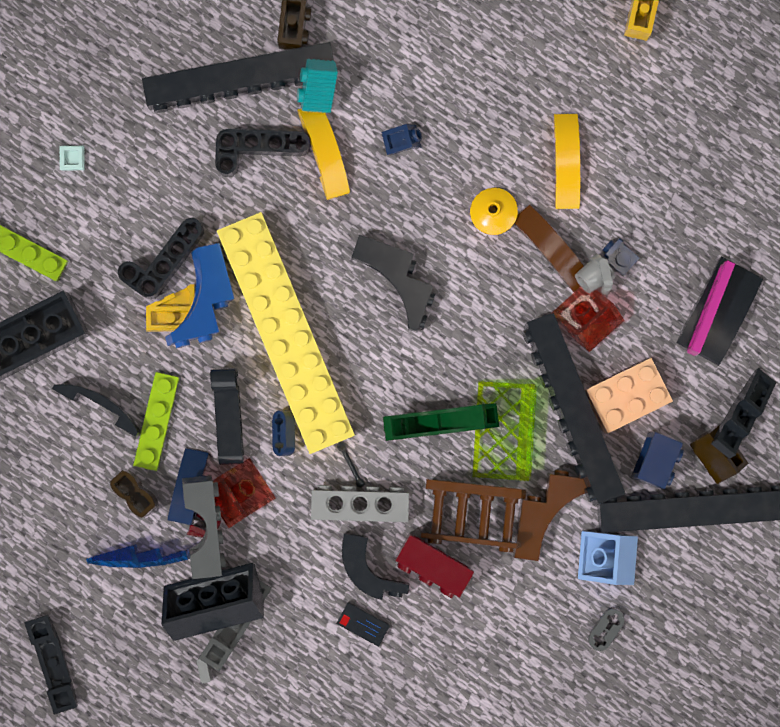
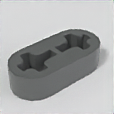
[588,608,624,651]

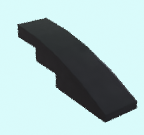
[711,368,777,459]

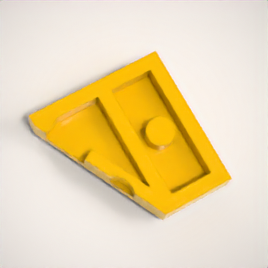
[146,284,194,332]

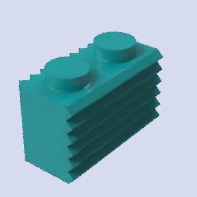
[297,59,338,113]

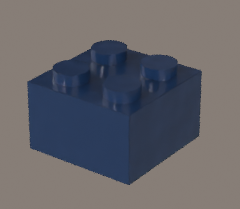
[631,432,684,489]

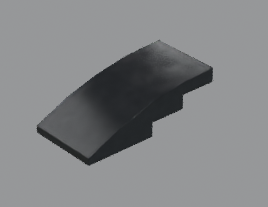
[676,256,763,366]

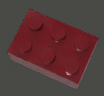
[395,533,474,599]

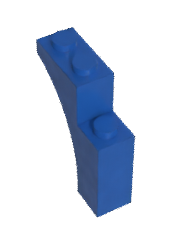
[165,243,234,349]

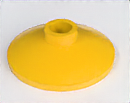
[470,188,518,235]

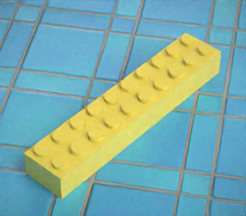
[217,212,355,454]

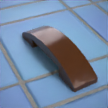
[514,205,584,293]

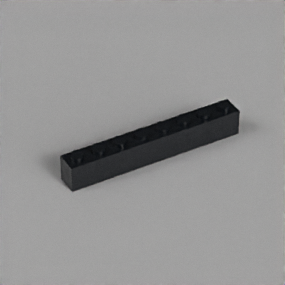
[142,42,334,113]
[522,313,626,506]
[597,485,780,533]

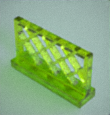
[472,381,537,481]

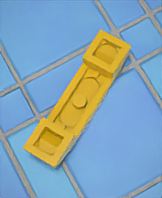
[297,108,350,200]
[554,114,580,209]

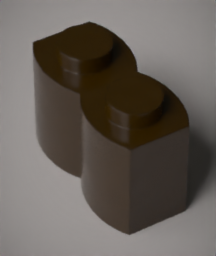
[110,470,159,518]

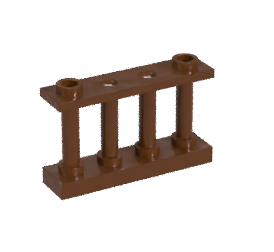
[421,479,526,553]

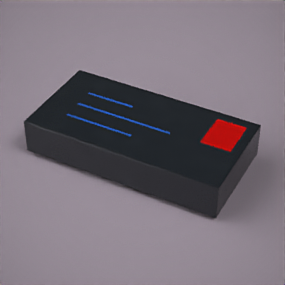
[336,602,390,647]

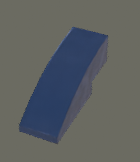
[167,448,209,525]

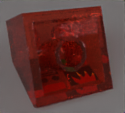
[552,287,625,352]
[213,458,275,528]

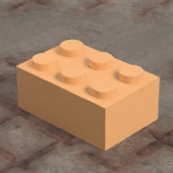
[585,358,673,434]

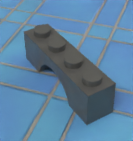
[182,475,226,579]

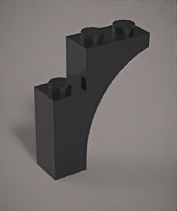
[351,235,436,333]

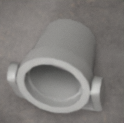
[575,254,615,296]

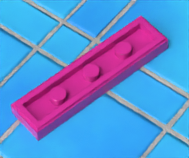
[687,260,735,356]

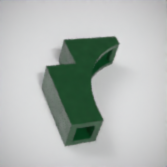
[383,403,500,441]

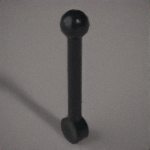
[337,442,365,488]

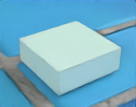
[60,146,85,171]

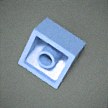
[578,531,638,585]

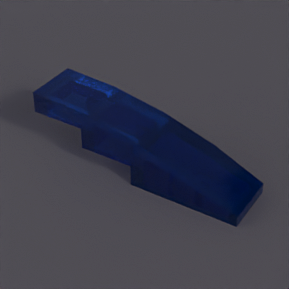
[86,544,190,568]

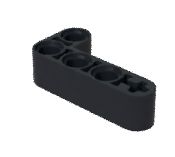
[215,129,311,178]
[117,218,204,299]
[210,368,244,465]

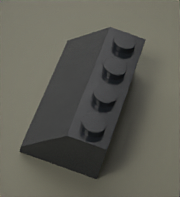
[161,562,264,641]

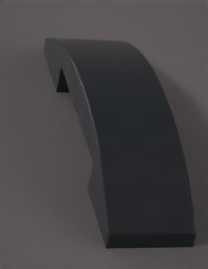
[52,384,141,437]
[24,614,78,715]

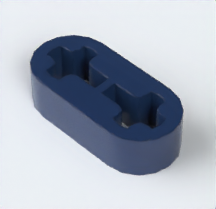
[272,410,295,456]

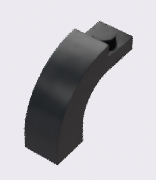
[342,533,410,600]

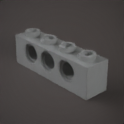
[311,485,409,522]

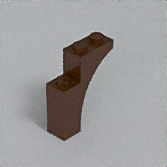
[513,470,586,561]

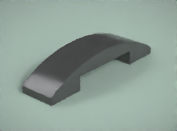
[199,580,272,672]

